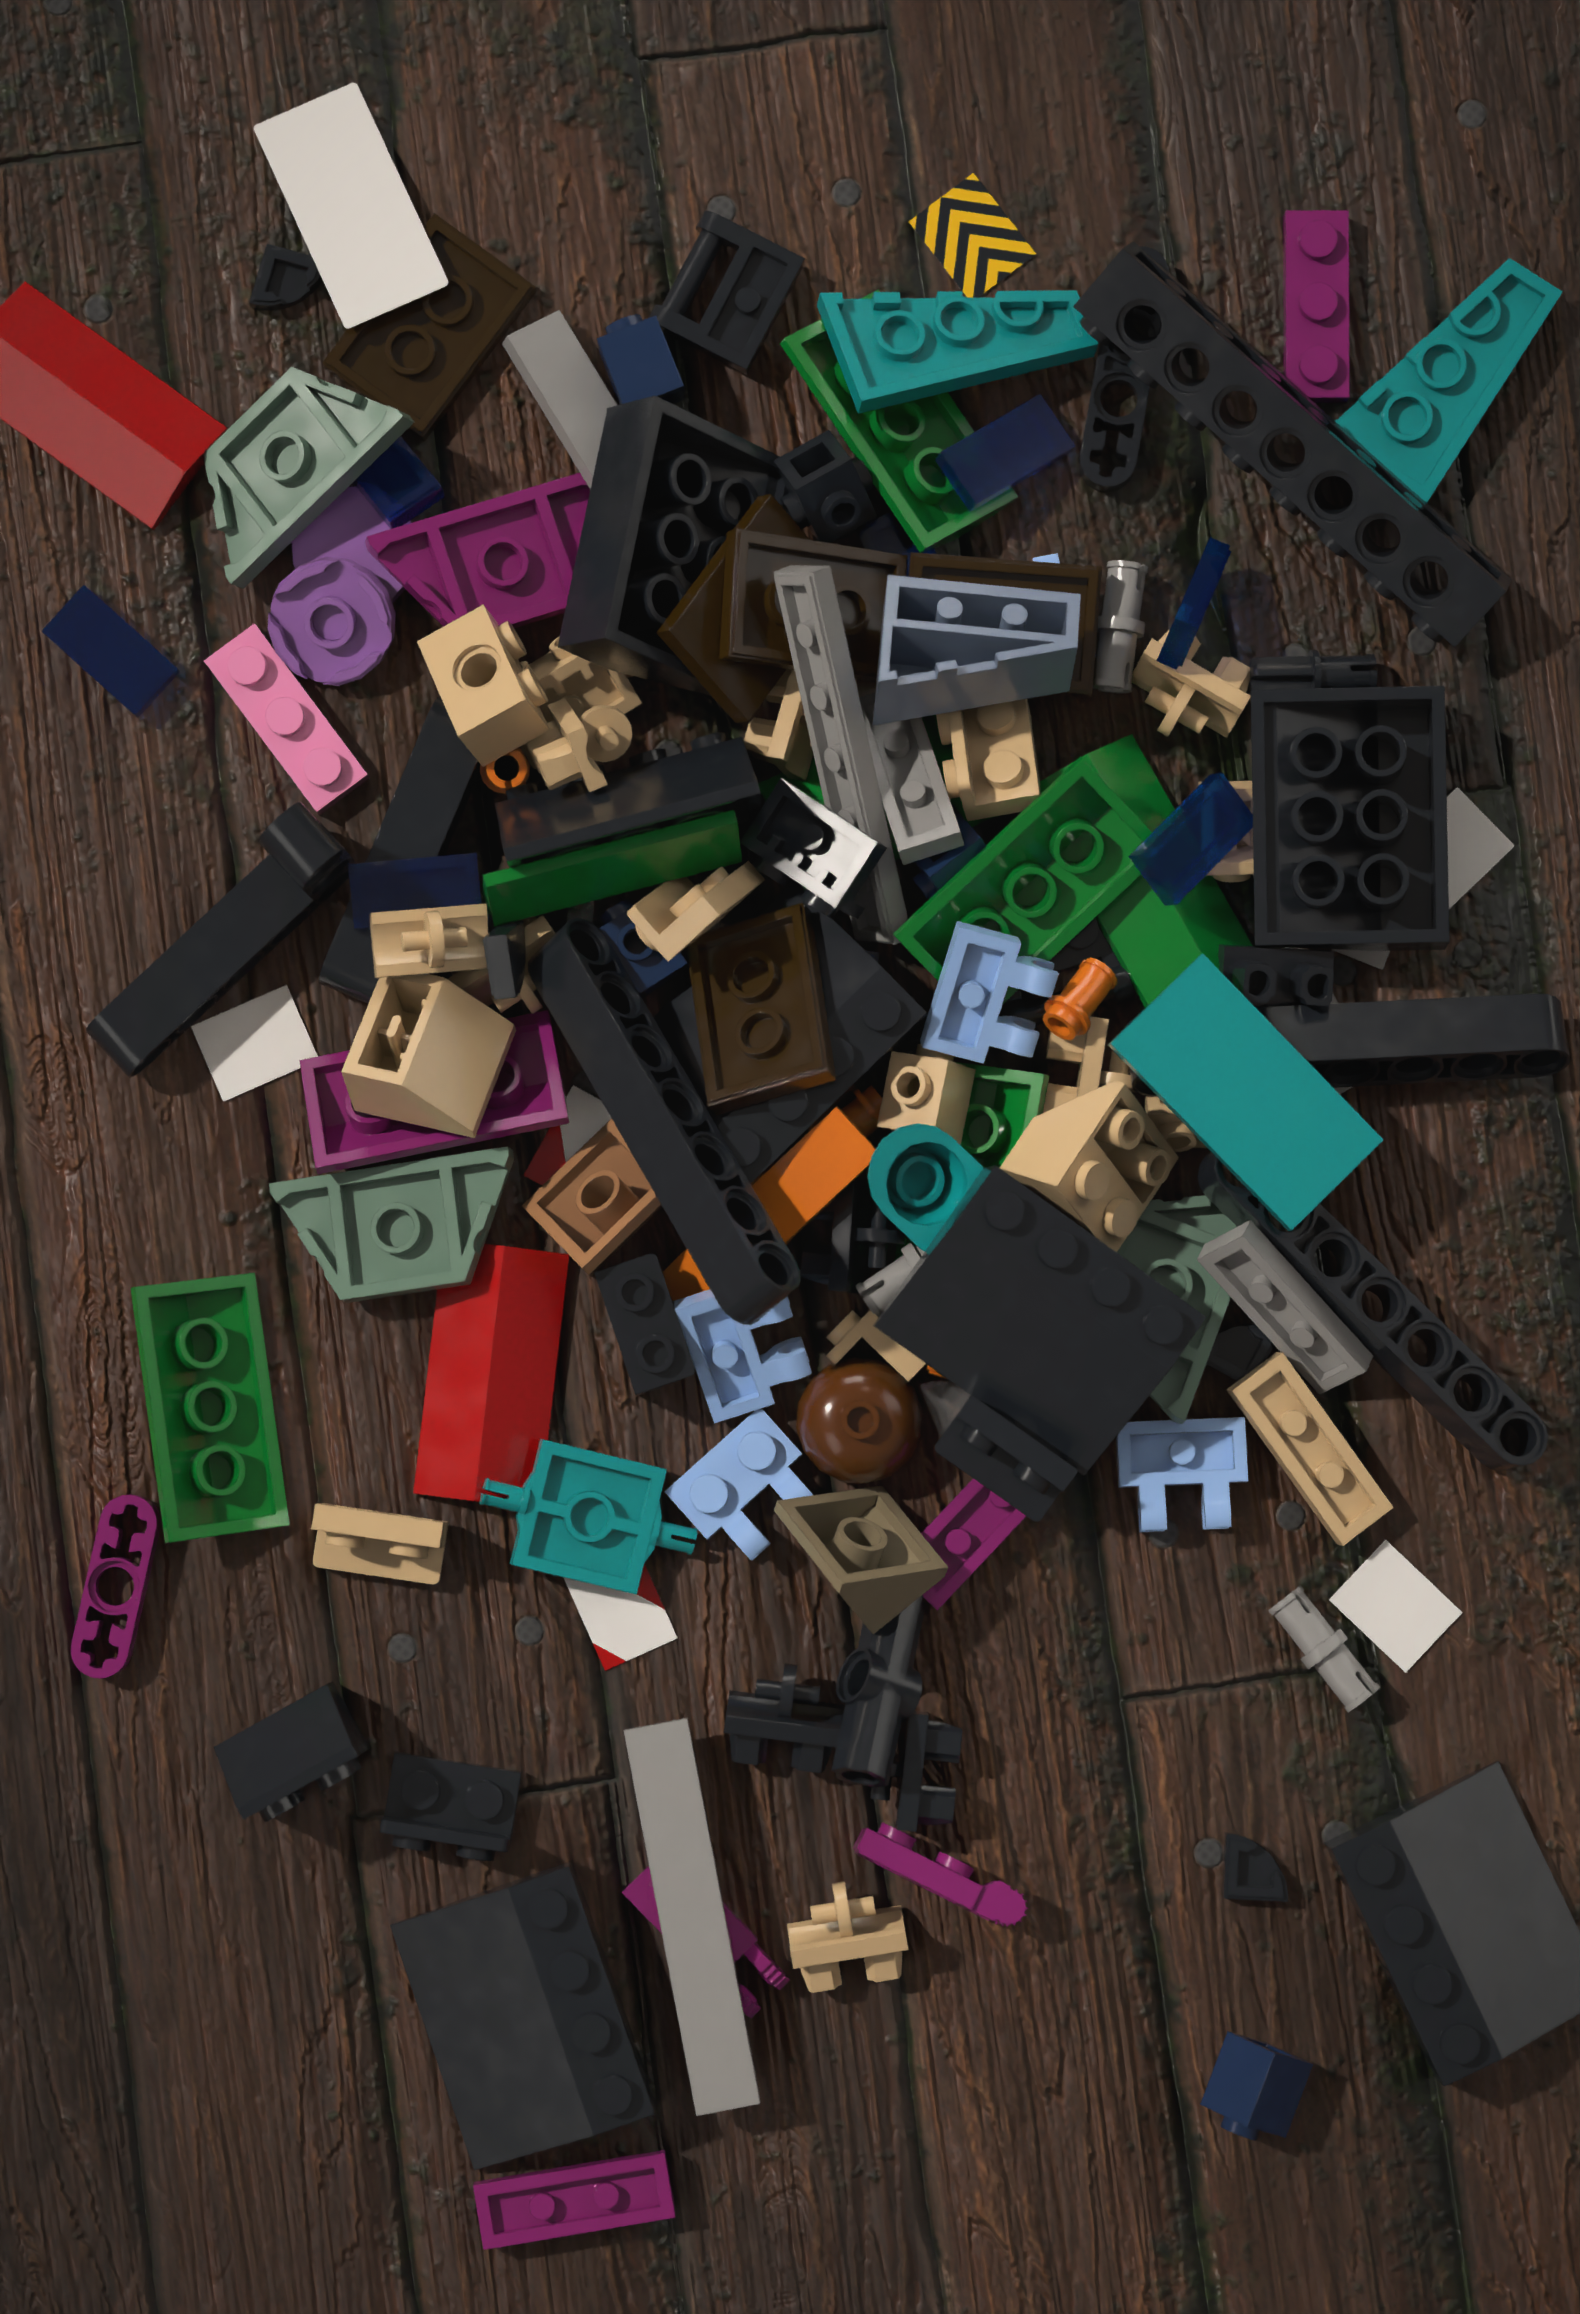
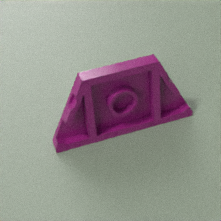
[365,473,590,628]

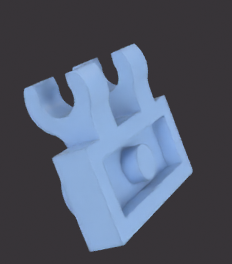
[920,921,1059,1064]
[673,1289,812,1424]
[664,1408,813,1561]
[1116,1417,1248,1533]

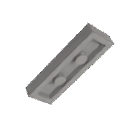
[859,693,964,865]
[1197,1220,1373,1395]

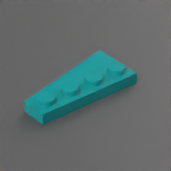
[1335,258,1563,503]
[817,290,1099,414]

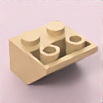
[341,974,516,1138]
[1000,1081,1179,1252]

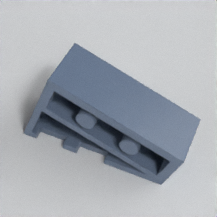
[873,575,1081,725]

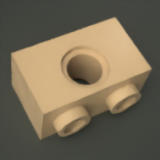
[417,604,550,767]

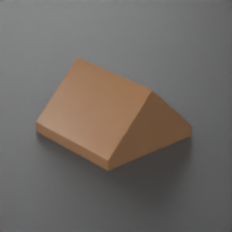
[522,1118,662,1276]

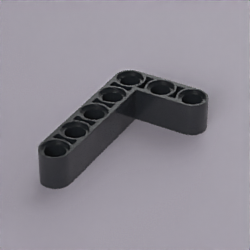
[86,802,357,1078]

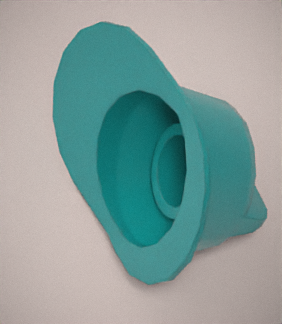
[867,1123,984,1252]

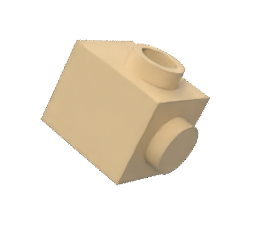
[877,1044,976,1145]

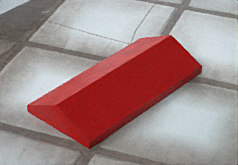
[0,282,228,531]
[413,1244,570,1502]

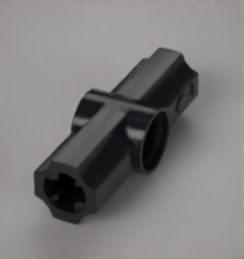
[832,1595,926,1788]

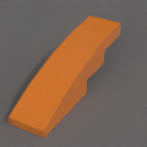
[663,1107,876,1301]

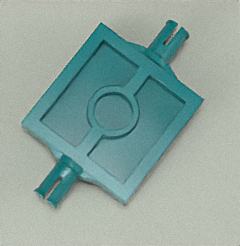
[479,1439,698,1594]

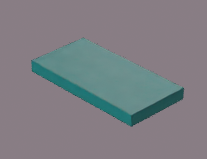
[1108,953,1383,1231]

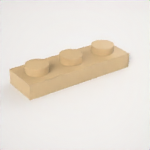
[1226,1352,1394,1546]

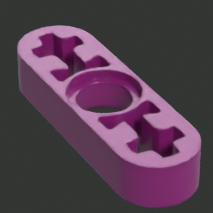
[71,1494,161,1678]

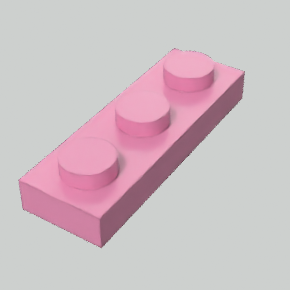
[204,623,370,815]

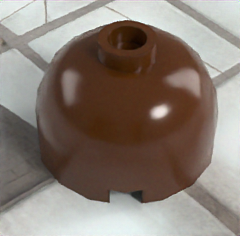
[796,1357,923,1484]

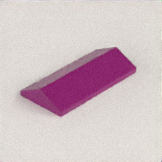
[299,1010,569,1174]

